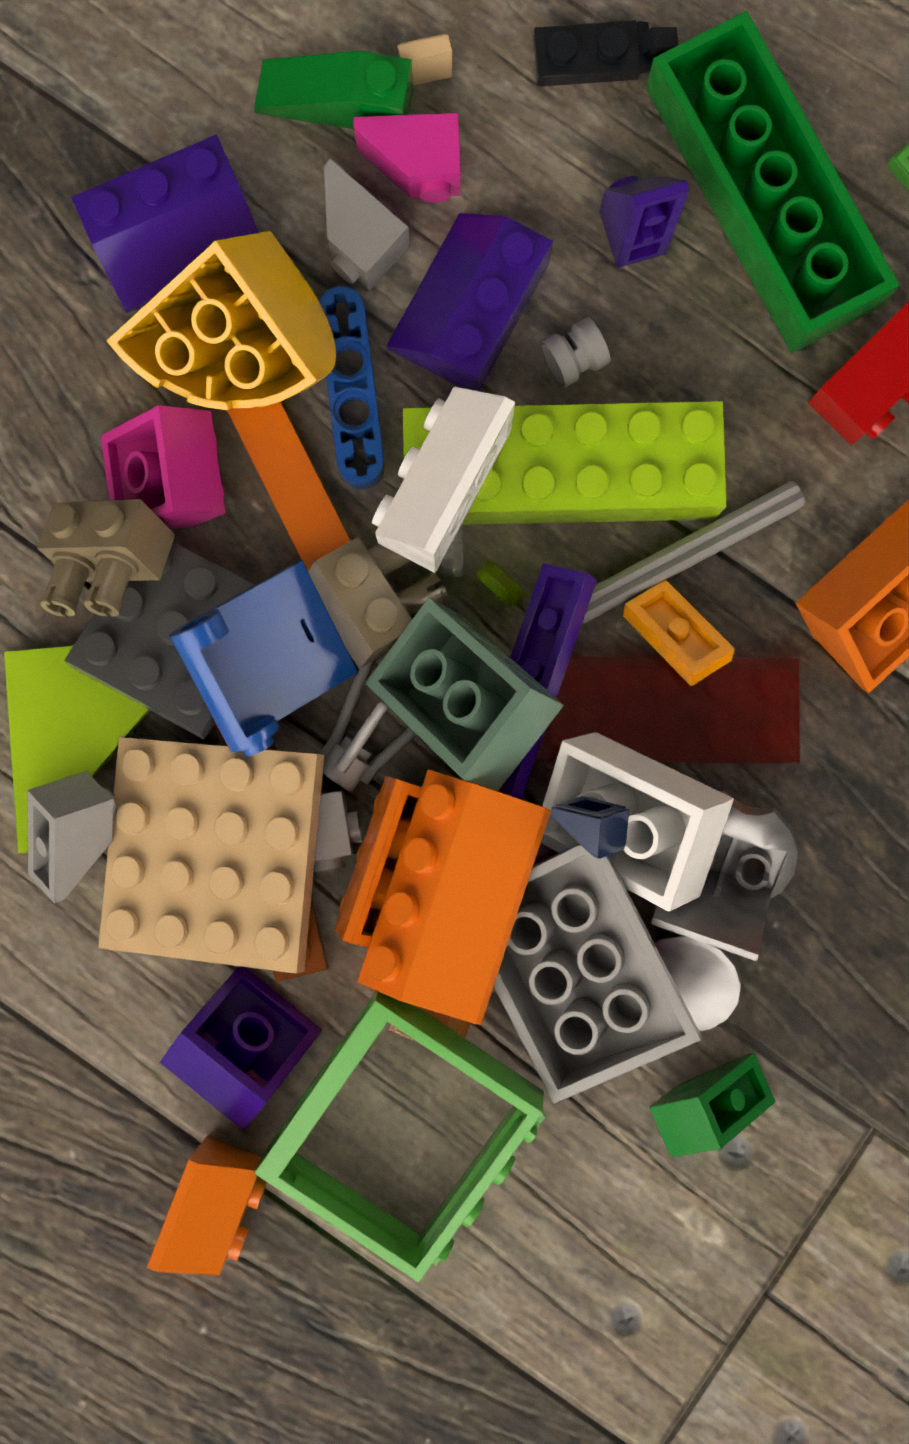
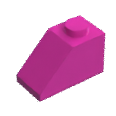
[353,113,461,203]

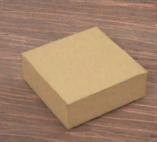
[397,34,452,86]

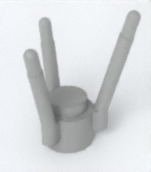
[320,662,417,792]

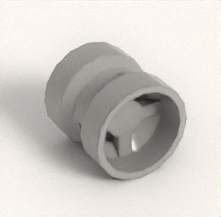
[540,317,611,388]

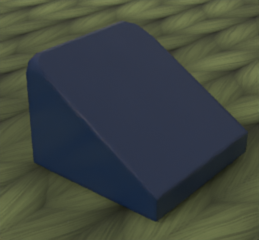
[551,796,629,859]

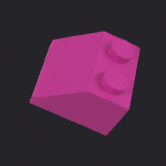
[101,405,226,530]

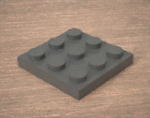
[64,542,255,740]

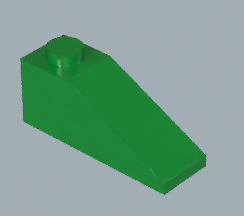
[254,51,413,130]

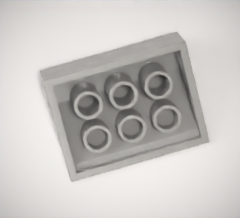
[494,844,702,1104]

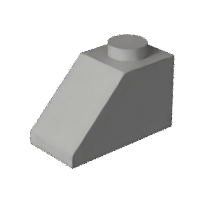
[323,159,410,291]
[27,771,117,904]

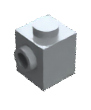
[314,791,363,872]

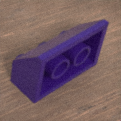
[71,134,259,313]
[386,213,553,391]

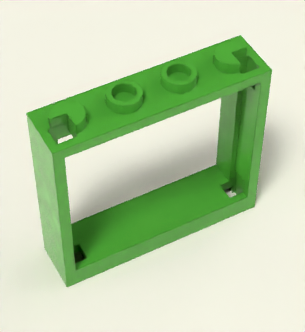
[254,991,546,1283]

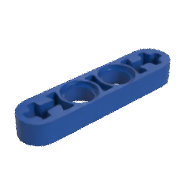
[319,286,385,489]

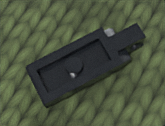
[533,20,678,87]

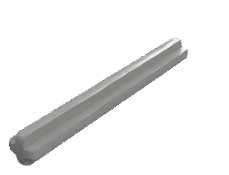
[582,481,806,623]

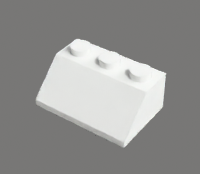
[372,387,515,573]

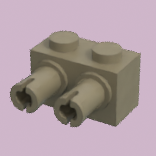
[37,499,175,617]
[308,537,448,669]

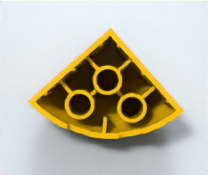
[107,231,336,410]

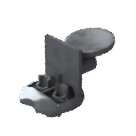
[651,791,799,1031]

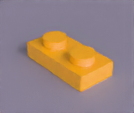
[623,579,735,686]

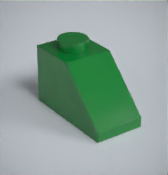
[649,1053,776,1157]

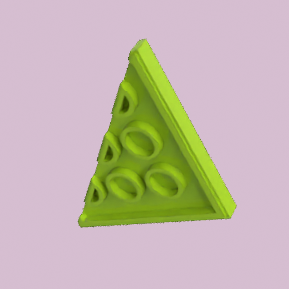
[4,646,150,853]

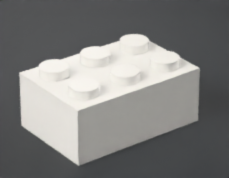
[541,732,734,912]

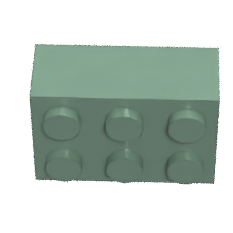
[365,597,564,792]

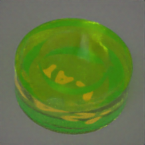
[476,559,526,608]

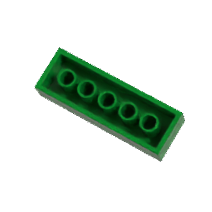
[646,10,900,354]

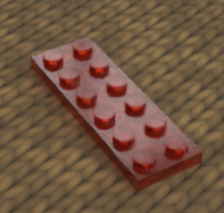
[509,656,800,764]

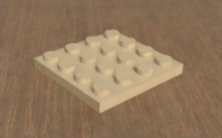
[98,737,324,974]

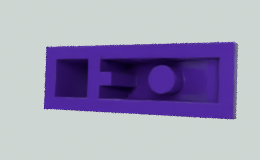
[599,175,690,268]

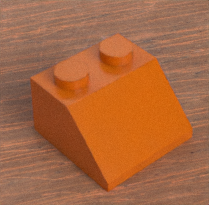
[147,1136,268,1275]

